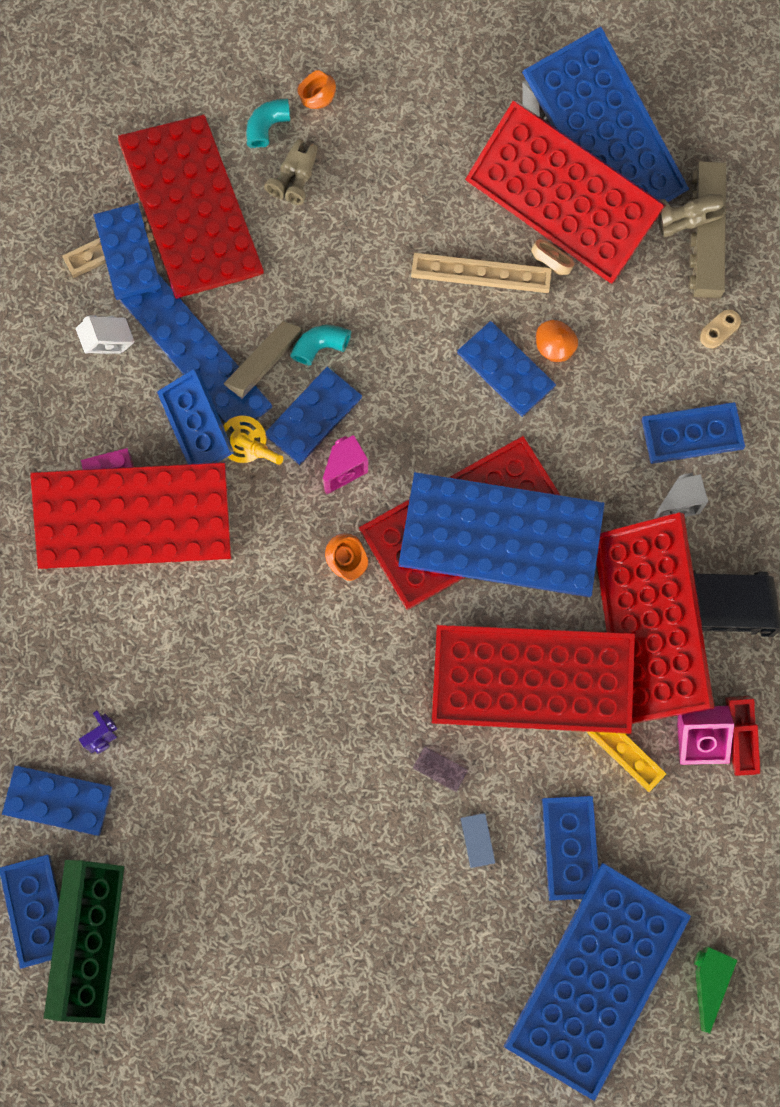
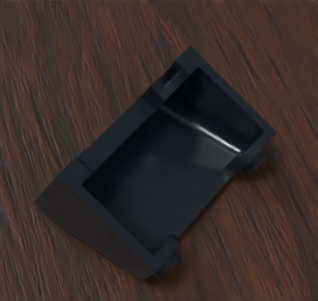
[693,570,780,637]

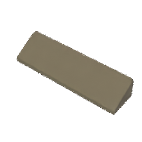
[224,321,302,398]

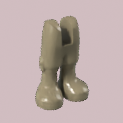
[264,139,318,205]
[658,194,725,238]

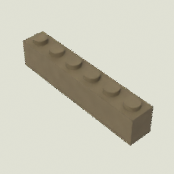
[689,161,726,299]

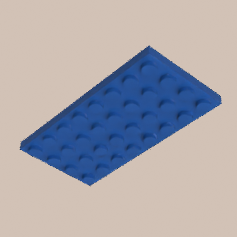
[522,26,689,202]
[399,472,605,598]
[503,864,691,1101]

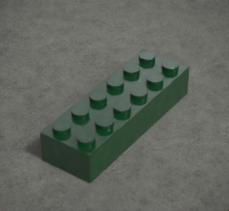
[43,860,125,1024]

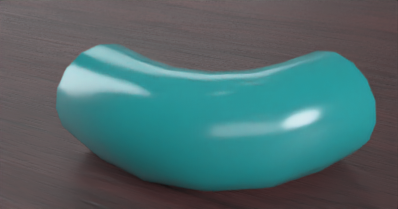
[246,98,290,148]
[290,324,351,366]

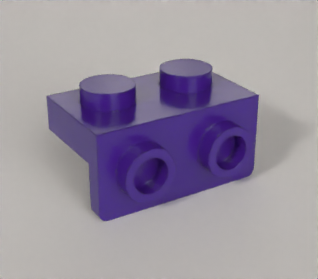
[79,710,118,754]

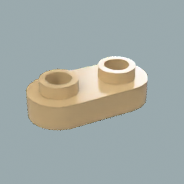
[531,239,575,275]
[700,310,741,348]

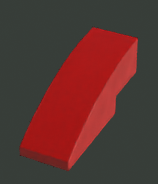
[725,695,760,776]

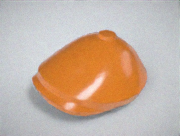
[298,70,336,109]
[536,320,578,362]
[325,533,368,581]

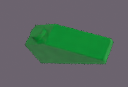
[694,947,737,1034]

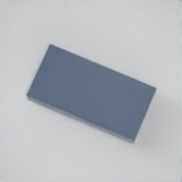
[460,813,495,868]

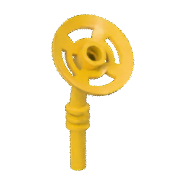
[223,416,284,465]

